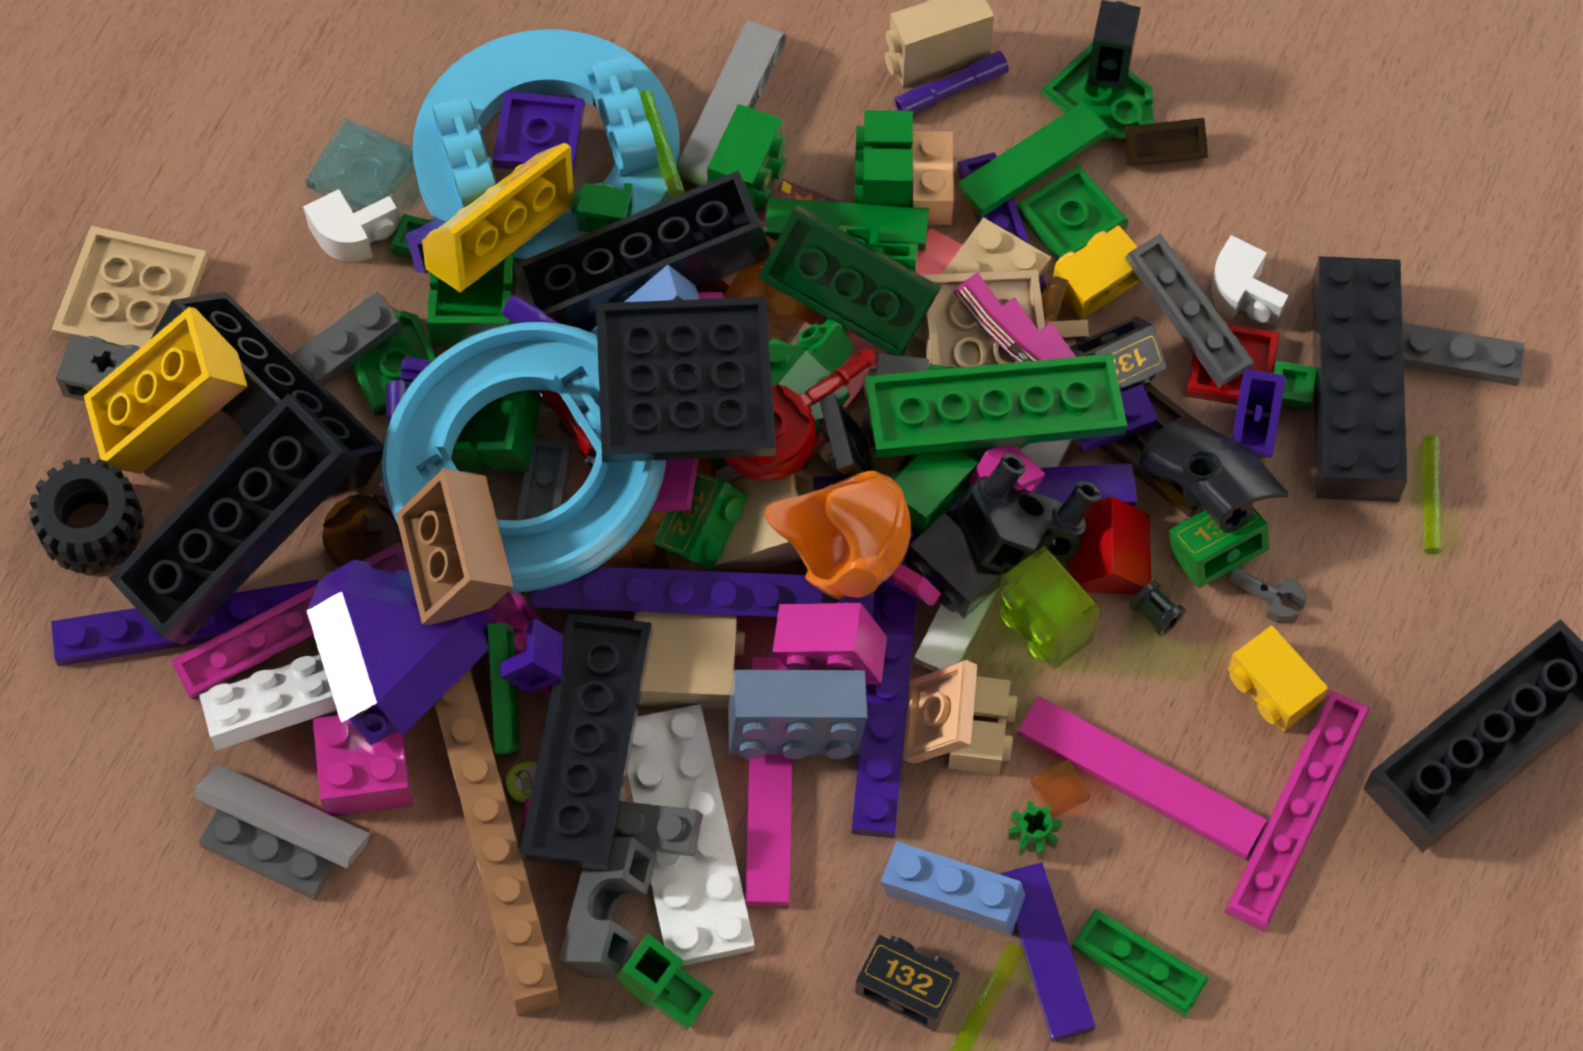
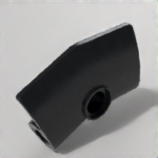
[1139,416,1288,533]

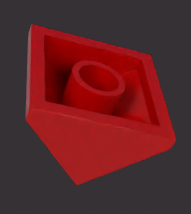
[1067,496,1151,594]

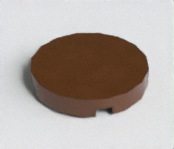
[322,494,404,567]

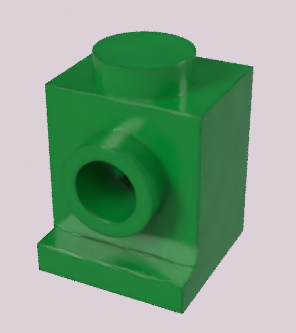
[571,182,634,232]
[795,319,856,374]

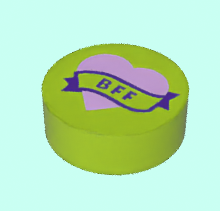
[506,762,537,807]

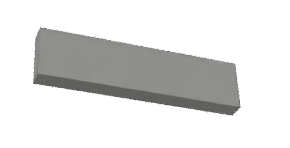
[194,764,370,869]

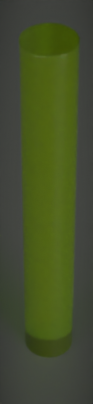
[639,90,685,198]
[1423,435,1441,555]
[950,943,1024,1051]

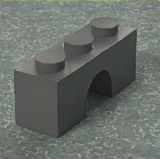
[558,837,657,978]

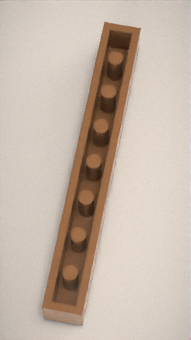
[435,669,561,1016]

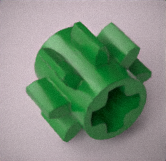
[1007,801,1062,858]

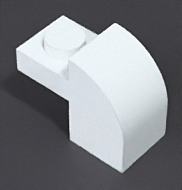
[303,189,400,262]
[1211,235,1289,327]

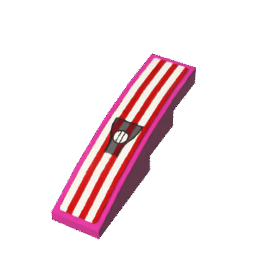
[953,272,1076,362]

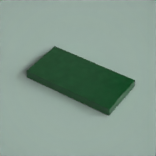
[758,205,941,356]

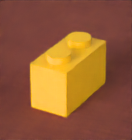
[1052,225,1141,320]
[1228,625,1328,733]

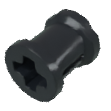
[1129,580,1186,637]

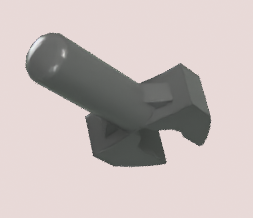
[1228,568,1306,623]

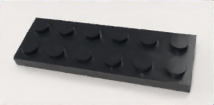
[520,613,653,871]

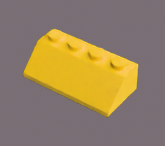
[422,143,574,293]
[84,307,247,474]

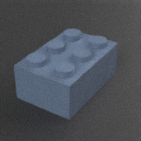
[728,670,867,759]

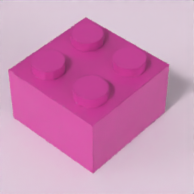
[773,603,887,686]
[313,715,413,816]

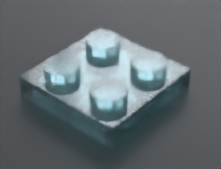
[305,118,413,211]

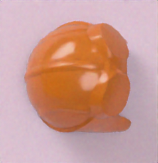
[764,470,911,601]

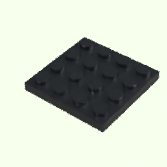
[596,297,776,463]

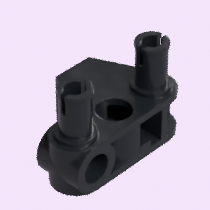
[955,453,1101,577]

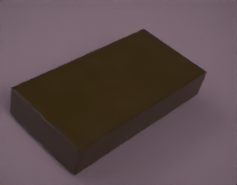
[1124,118,1208,166]

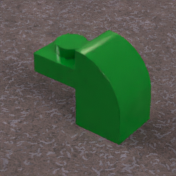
[617,934,714,1031]

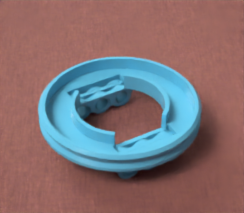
[413,29,680,263]
[382,322,666,592]

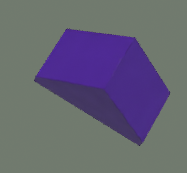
[1232,369,1286,458]

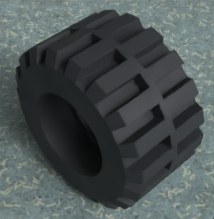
[29,457,144,574]

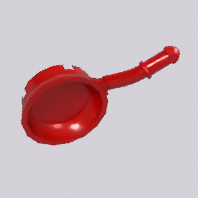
[724,348,876,481]

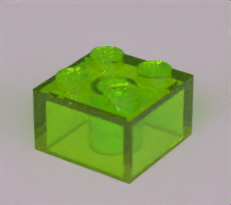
[1000,546,1099,670]

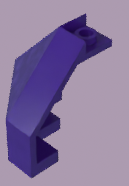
[307,560,498,745]

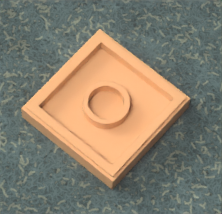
[903,660,977,764]

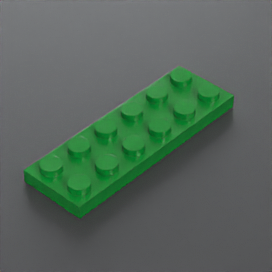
[864,354,1127,458]

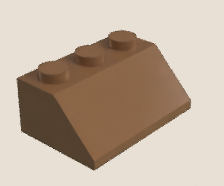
[396,468,514,626]

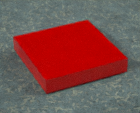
[1186,323,1280,405]

